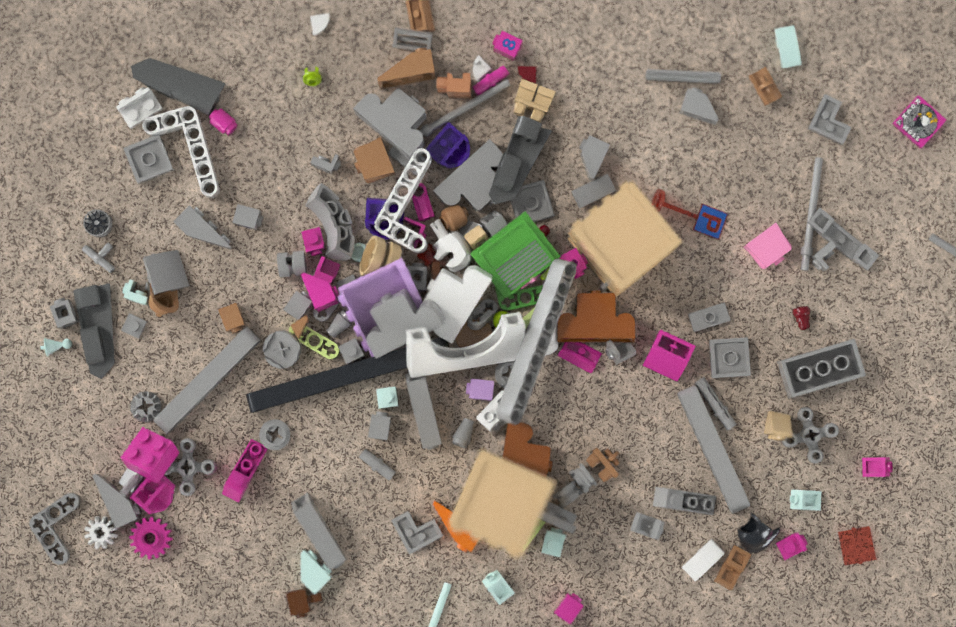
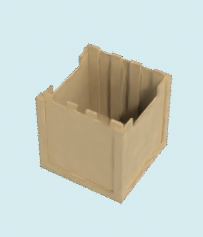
[567,181,682,297]
[448,450,555,559]

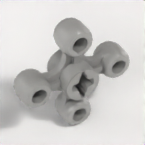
[782,407,839,464]
[164,438,217,496]

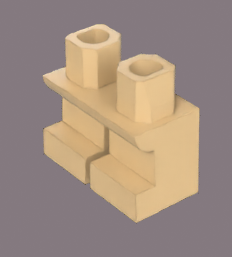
[514,79,556,122]

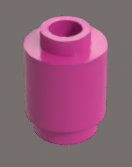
[209,108,238,136]

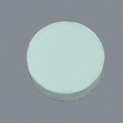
[351,243,366,262]

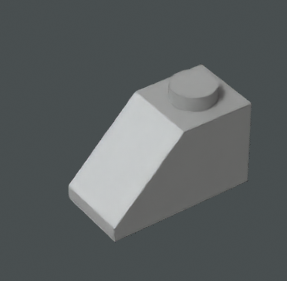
[679,88,718,125]
[579,135,610,181]

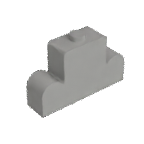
[353,88,427,160]
[433,139,503,212]
[366,289,445,358]

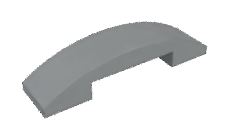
[807,208,879,270]

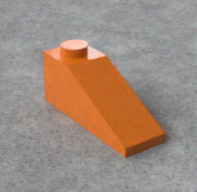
[433,501,478,553]

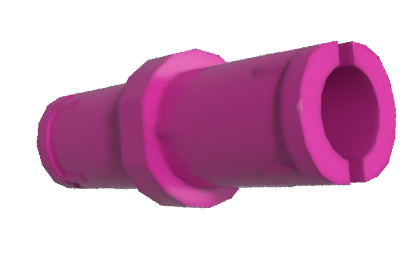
[472,65,509,96]

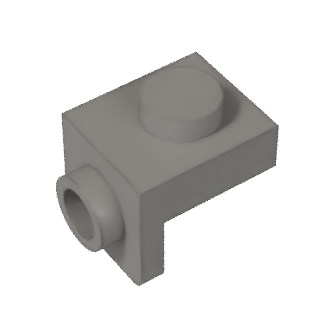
[605,340,636,365]
[630,512,664,540]

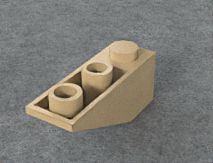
[764,411,792,441]

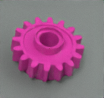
[129,517,173,560]

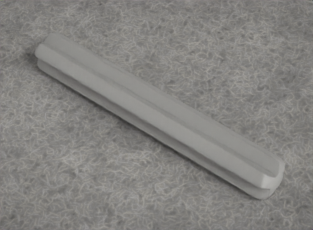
[646,69,721,83]

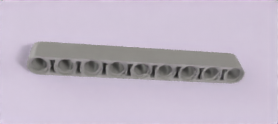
[497,259,576,425]

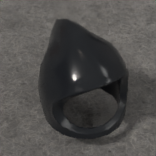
[737,512,781,553]

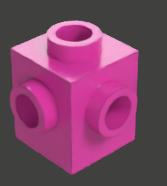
[558,248,588,279]

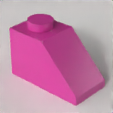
[301,273,340,312]

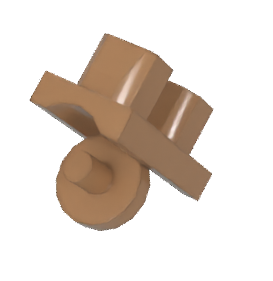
[748,67,782,106]
[586,448,620,482]

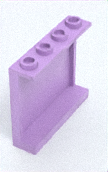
[338,258,422,357]

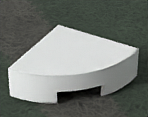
[310,13,330,36]
[473,55,492,83]

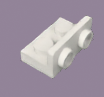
[116,87,163,129]
[476,391,507,436]

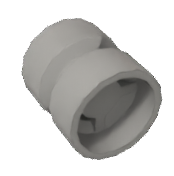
[277,250,307,278]

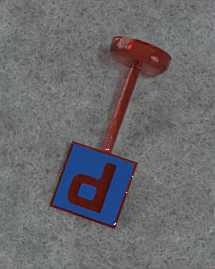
[651,188,728,240]

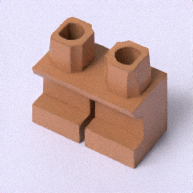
[436,73,472,99]

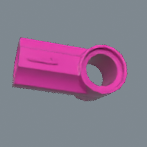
[412,183,435,222]

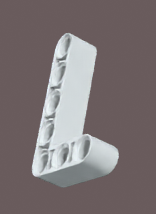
[143,106,220,198]
[375,148,432,253]

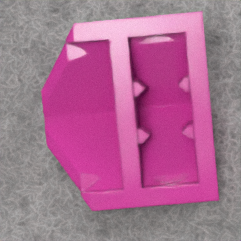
[130,476,175,514]

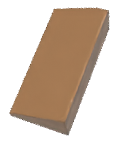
[406,0,435,32]

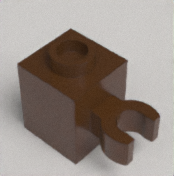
[286,588,323,619]

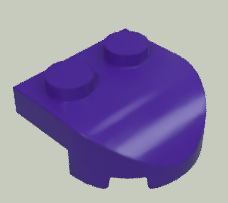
[426,122,470,168]
[365,197,404,240]

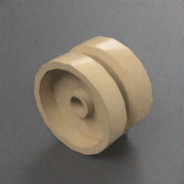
[359,236,402,276]

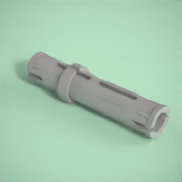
[694,377,737,431]

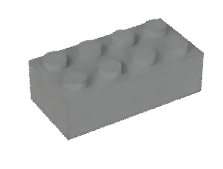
[777,339,866,399]

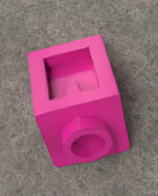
[301,227,326,256]
[862,457,893,477]
[775,532,808,560]

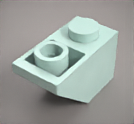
[301,549,332,594]

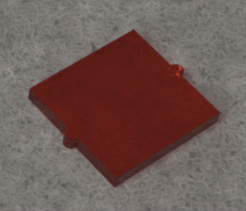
[838,526,876,565]

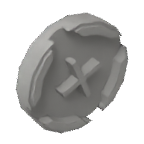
[263,330,301,369]

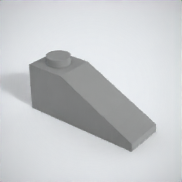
[92,474,141,529]

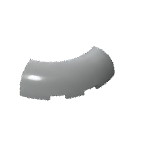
[305,183,355,260]

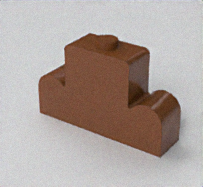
[558,290,635,343]
[502,422,553,478]

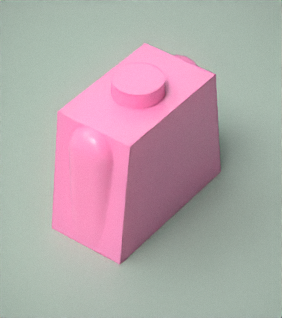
[743,223,792,269]

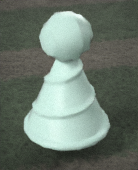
[40,338,72,357]

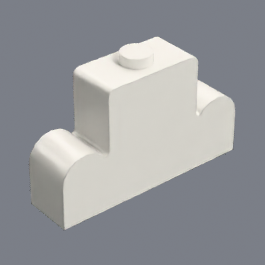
[424,265,492,343]

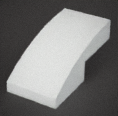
[682,538,725,581]

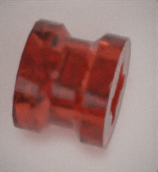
[416,243,437,267]

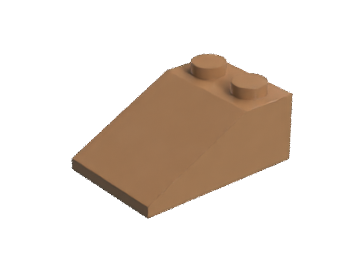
[377,48,435,89]

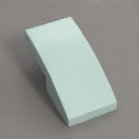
[775,25,802,68]

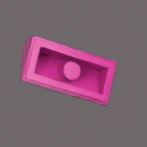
[558,342,602,373]

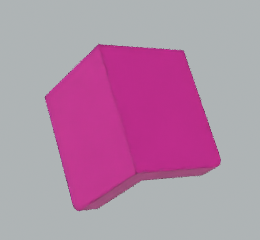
[314,256,340,285]

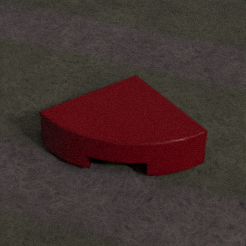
[517,66,536,84]

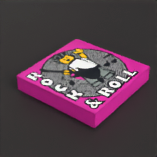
[892,95,947,149]

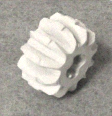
[84,516,118,549]

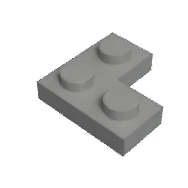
[808,94,851,145]
[391,511,443,554]

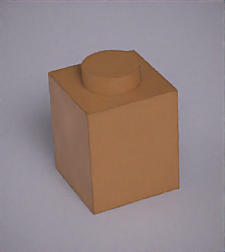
[218,303,246,334]

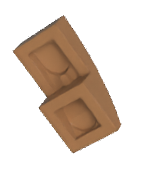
[714,545,751,591]

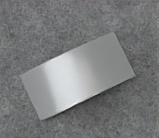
[571,174,616,209]

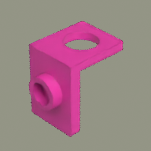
[404,217,427,249]

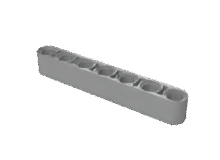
[153,327,261,434]
[677,385,750,514]

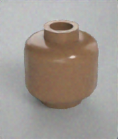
[439,204,469,232]

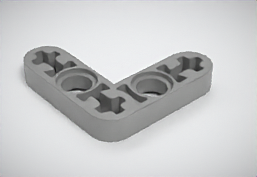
[29,493,81,565]

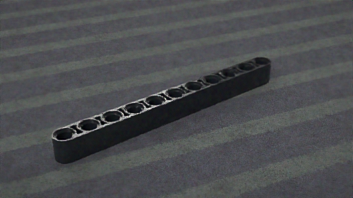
[245,337,450,413]

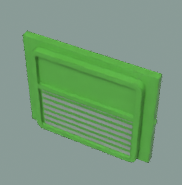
[470,211,561,299]

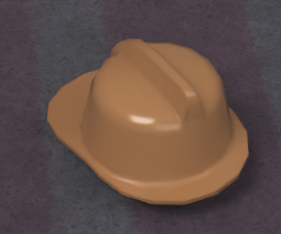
[148,283,179,317]

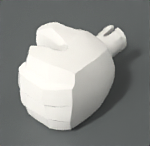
[430,219,473,272]

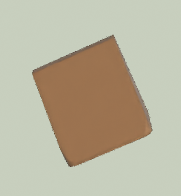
[290,316,310,339]

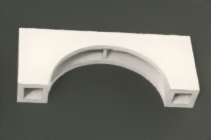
[406,312,525,378]

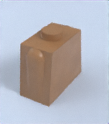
[354,137,395,184]

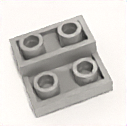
[143,250,189,295]

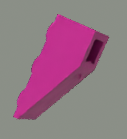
[222,439,268,503]

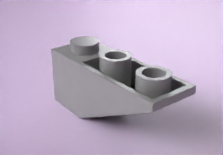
[173,205,232,250]
[653,487,716,515]

